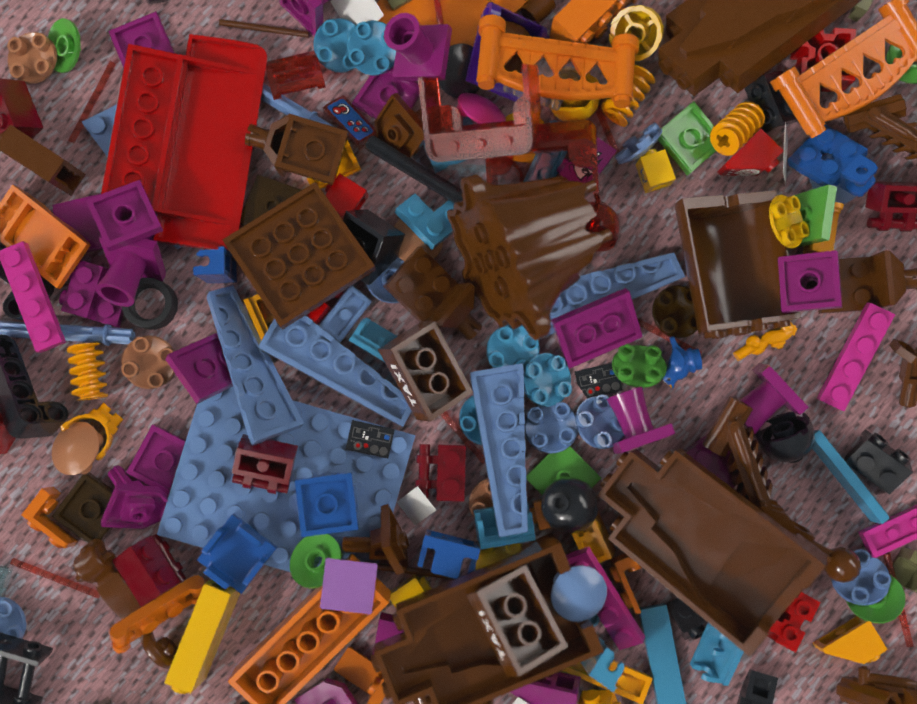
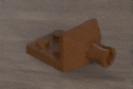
[245,114,349,185]
[383,246,482,340]
[815,250,917,314]

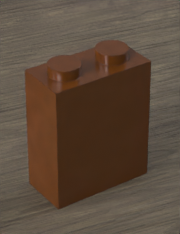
[0,125,86,196]

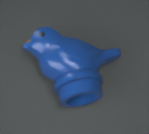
[662,336,702,388]

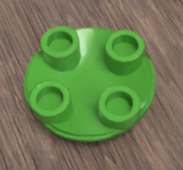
[612,344,667,388]

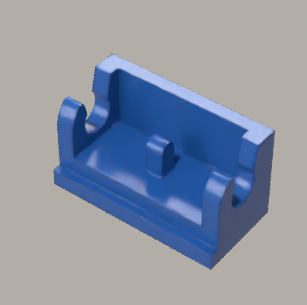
[193,246,237,284]

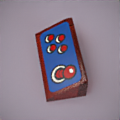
[323,95,376,150]

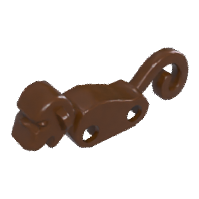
[73,539,178,669]

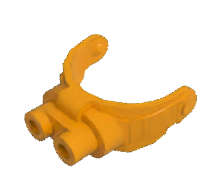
[60,403,124,461]

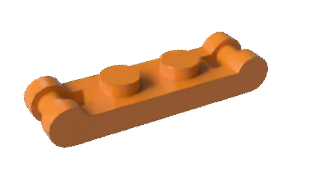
[109,575,205,654]

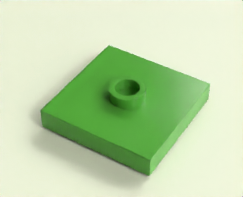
[658,101,716,175]
[795,184,837,248]
[526,447,601,495]

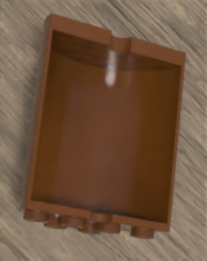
[674,190,801,339]

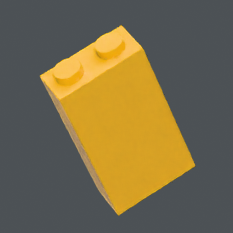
[164,579,240,694]

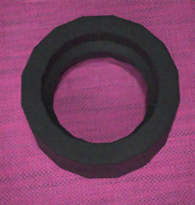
[121,278,178,330]

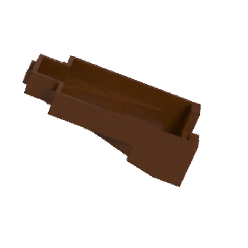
[658,0,862,96]
[598,448,828,657]
[371,533,604,704]

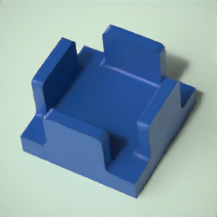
[295,472,359,537]
[197,514,277,594]
[417,529,480,579]

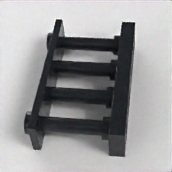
[0,632,53,704]

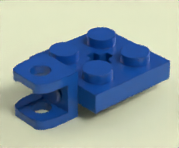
[787,124,878,197]

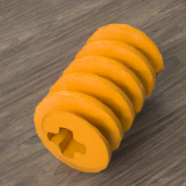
[601,65,656,127]
[710,101,765,156]
[67,343,108,401]

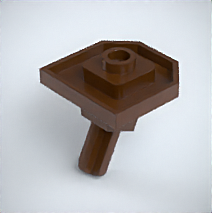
[374,93,440,159]
[889,339,917,408]
[342,504,409,575]

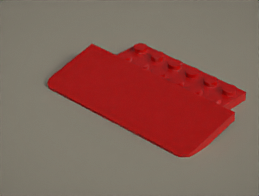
[101,34,267,250]

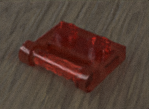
[266,51,326,100]

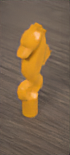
[733,322,798,361]

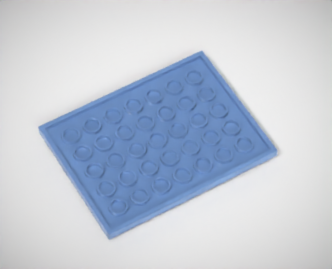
[157,387,415,572]

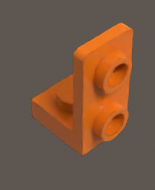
[21,487,78,548]
[609,553,642,615]
[334,646,385,704]

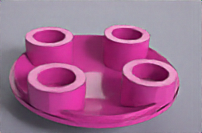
[456,93,506,133]

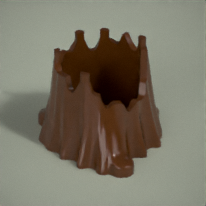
[447,174,612,341]

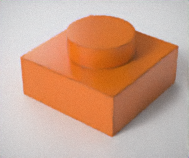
[529,499,550,530]

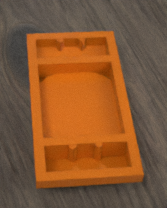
[0,184,91,289]

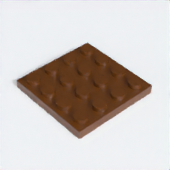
[223,182,376,330]

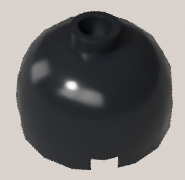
[755,412,815,463]
[541,477,598,533]

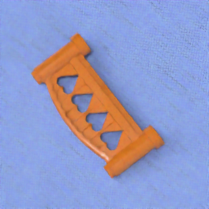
[770,0,917,139]
[476,15,639,108]

